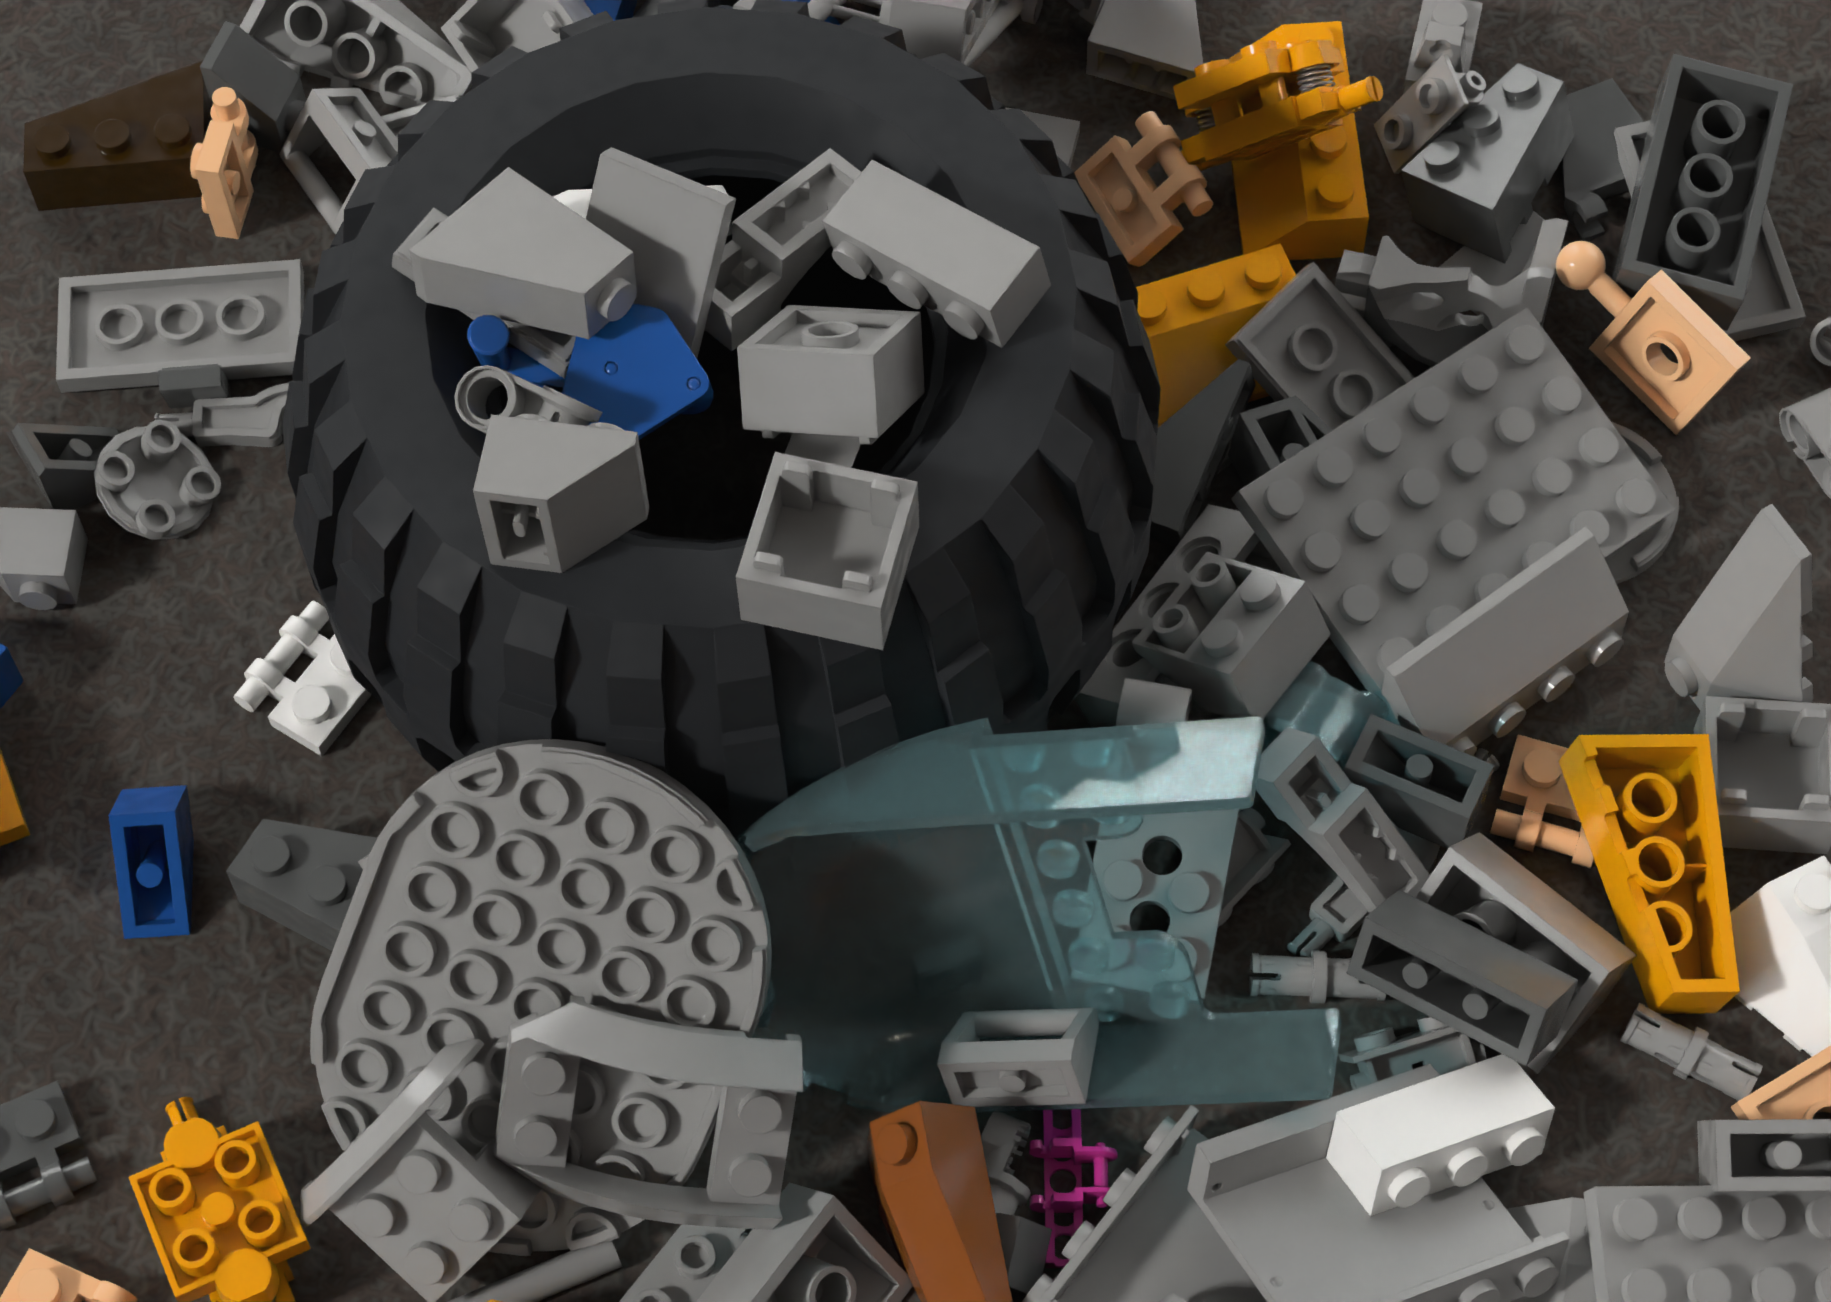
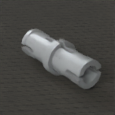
[1249,950,1386,1003]
[1620,1003,1763,1101]

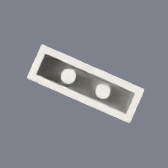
[1326,1054,1555,1216]

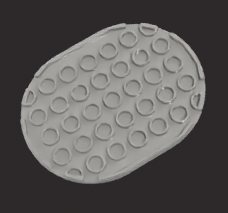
[310,739,772,1256]

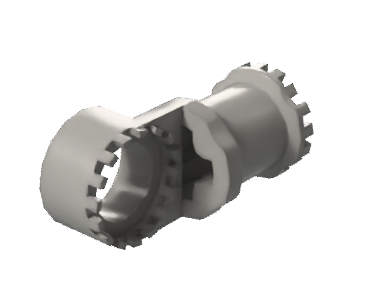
[981,1110,1031,1215]

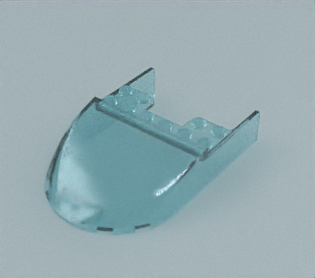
[735,717,1342,1113]

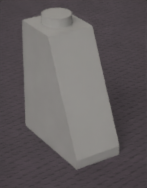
[1086,0,1203,100]
[409,167,637,339]

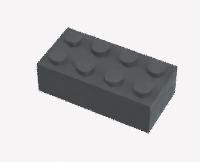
[1612,53,1793,331]

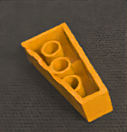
[1558,734,1740,1014]

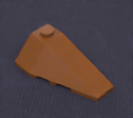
[867,1101,1013,1302]

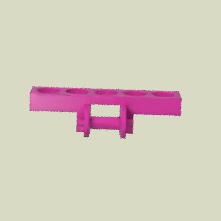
[1029,1104,1118,1268]

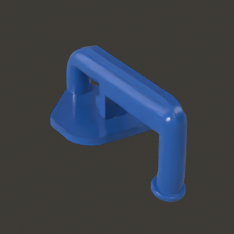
[467,303,713,440]

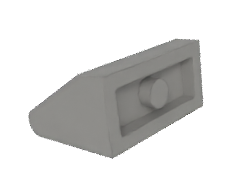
[279,88,398,235]
[937,1007,1099,1107]

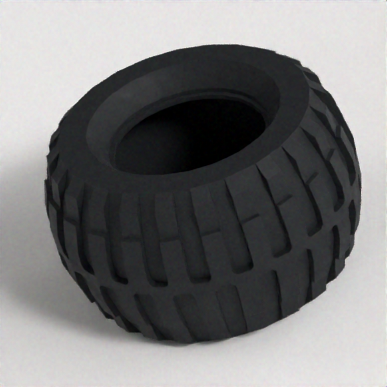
[282,0,1161,875]

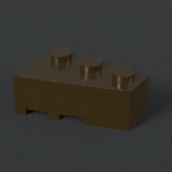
[23,60,212,211]

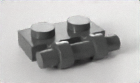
[0,1080,98,1231]

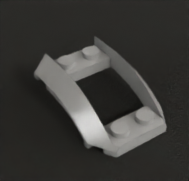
[493,996,803,1230]

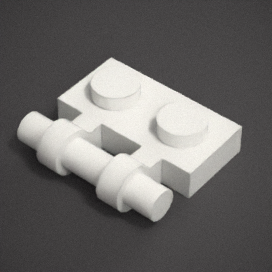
[233,601,371,756]

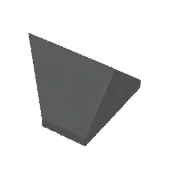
[6,423,119,510]

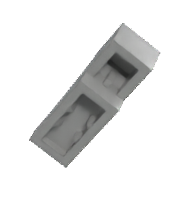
[704,148,861,351]
[1244,727,1430,913]

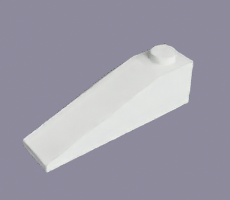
[1730,856,1831,1056]

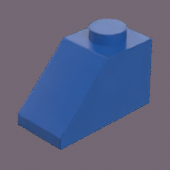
[108,785,194,939]

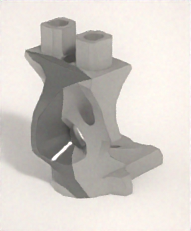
[1335,218,1568,367]

